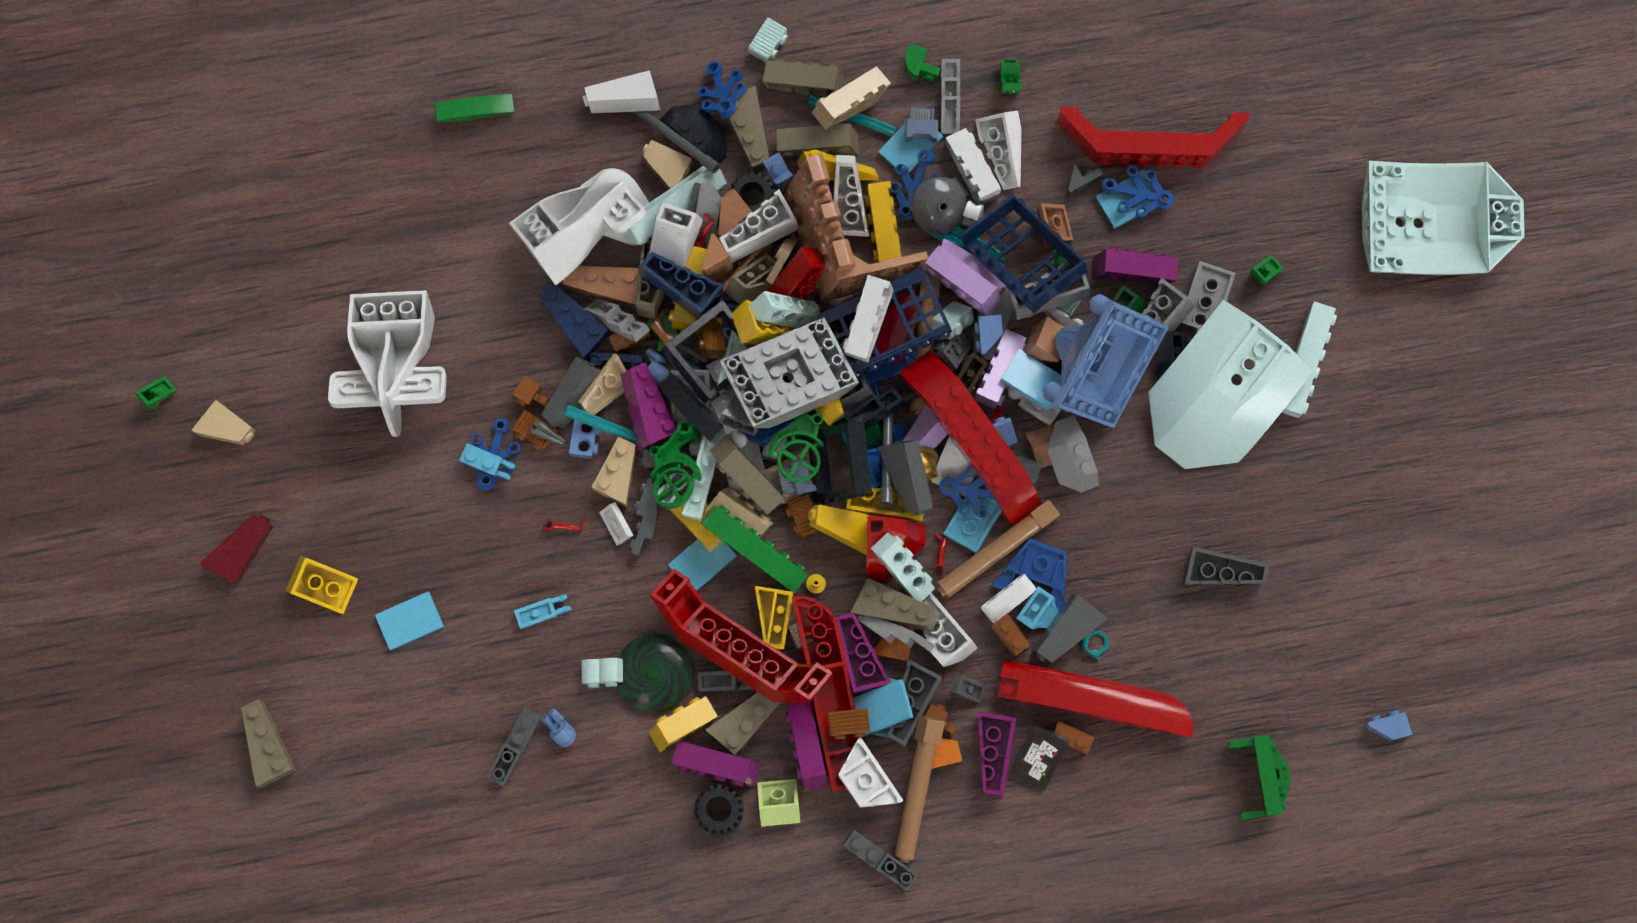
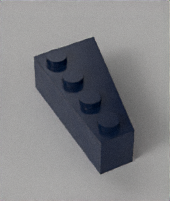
[638,252,724,319]
[538,281,610,361]

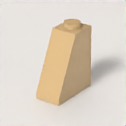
[642,140,693,190]
[192,400,255,446]

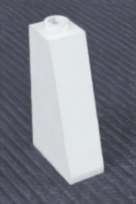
[583,70,660,113]

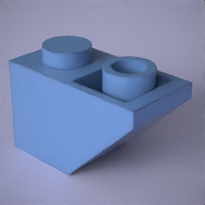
[974,315,1003,358]
[993,417,1017,448]
[1364,710,1412,741]

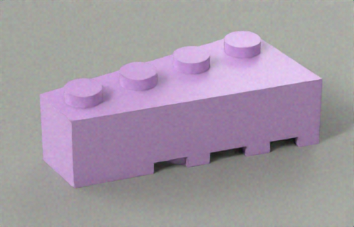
[925,245,1002,316]
[974,329,1027,410]

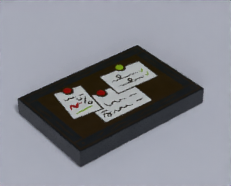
[1009,723,1070,791]

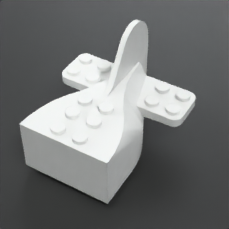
[509,168,653,285]
[328,290,447,437]

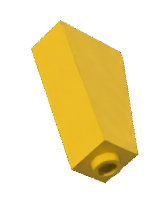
[808,505,880,555]

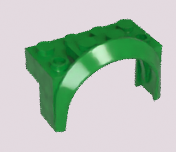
[1229,735,1290,820]

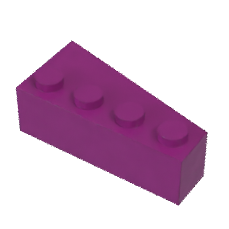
[1092,247,1178,284]
[620,362,677,451]
[835,613,891,696]
[785,701,828,790]
[977,711,1017,798]
[672,741,761,787]

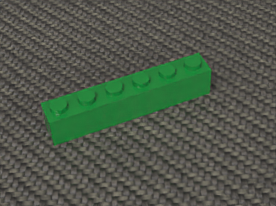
[700,505,808,594]

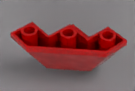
[866,516,926,583]

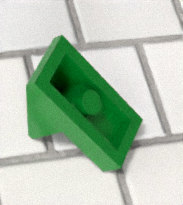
[1249,255,1284,288]
[135,376,177,410]

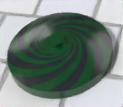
[617,634,693,712]

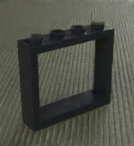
[661,301,756,404]
[808,422,872,504]

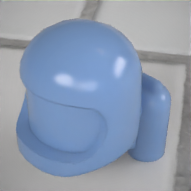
[646,348,669,387]
[541,708,576,747]

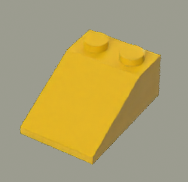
[285,555,358,614]

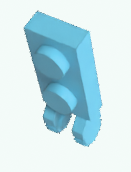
[459,443,516,480]
[514,595,572,629]

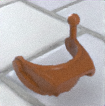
[650,308,687,345]

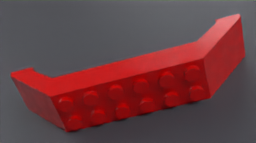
[1057,107,1250,169]
[899,350,1042,528]
[650,569,833,703]

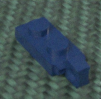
[590,352,644,368]

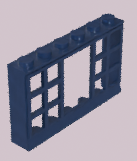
[960,194,1088,313]
[817,267,952,379]

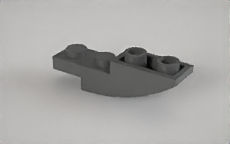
[629,478,658,558]
[486,707,542,787]
[842,829,919,892]

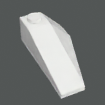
[975,111,1021,190]

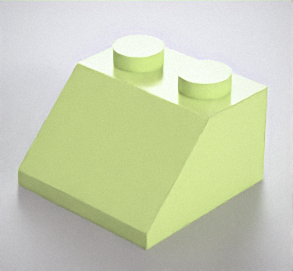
[757,779,800,827]

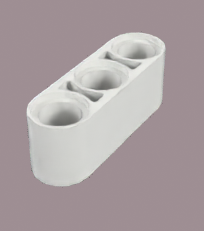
[981,574,1037,623]

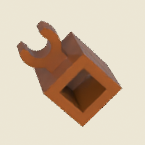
[512,375,549,408]
[925,703,957,735]

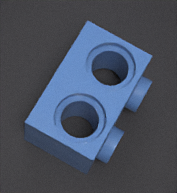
[569,419,601,459]

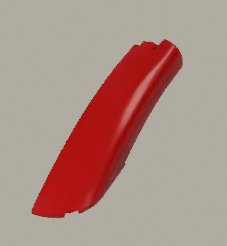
[792,596,860,793]
[997,660,1194,738]

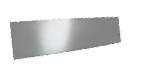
[941,59,960,134]
[584,298,650,342]
[857,615,935,652]

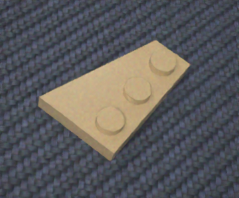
[766,234,799,284]
[578,353,626,415]

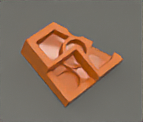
[874,625,914,661]
[932,738,963,769]

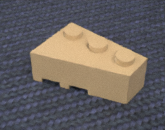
[592,436,637,508]
[706,486,773,539]

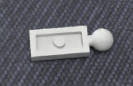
[1008,387,1061,426]
[711,394,747,448]

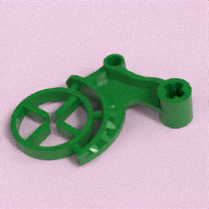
[768,413,824,483]
[649,419,702,509]

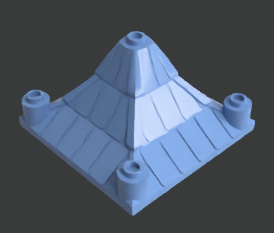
[1043,294,1169,428]

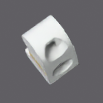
[962,201,984,227]

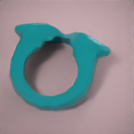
[1080,630,1109,661]

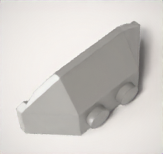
[695,179,721,247]
[1046,415,1099,493]

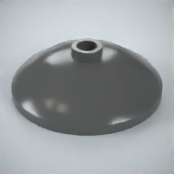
[911,177,967,234]

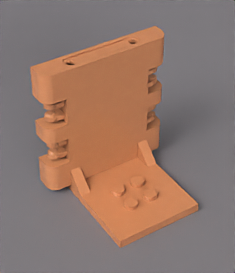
[783,154,928,302]

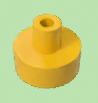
[806,574,826,594]

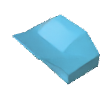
[1017,586,1059,629]

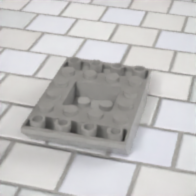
[719,317,859,428]

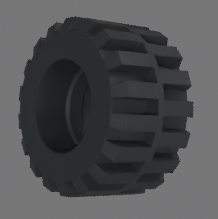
[729,172,775,218]
[694,785,744,835]

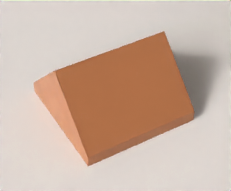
[718,189,751,235]
[1036,203,1074,247]
[702,234,734,281]
[1023,316,1064,362]
[1025,424,1055,470]

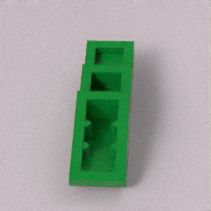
[434,94,514,122]

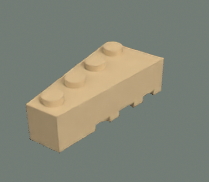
[811,66,891,130]

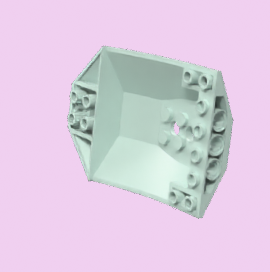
[1362,161,1524,275]
[1148,300,1313,469]

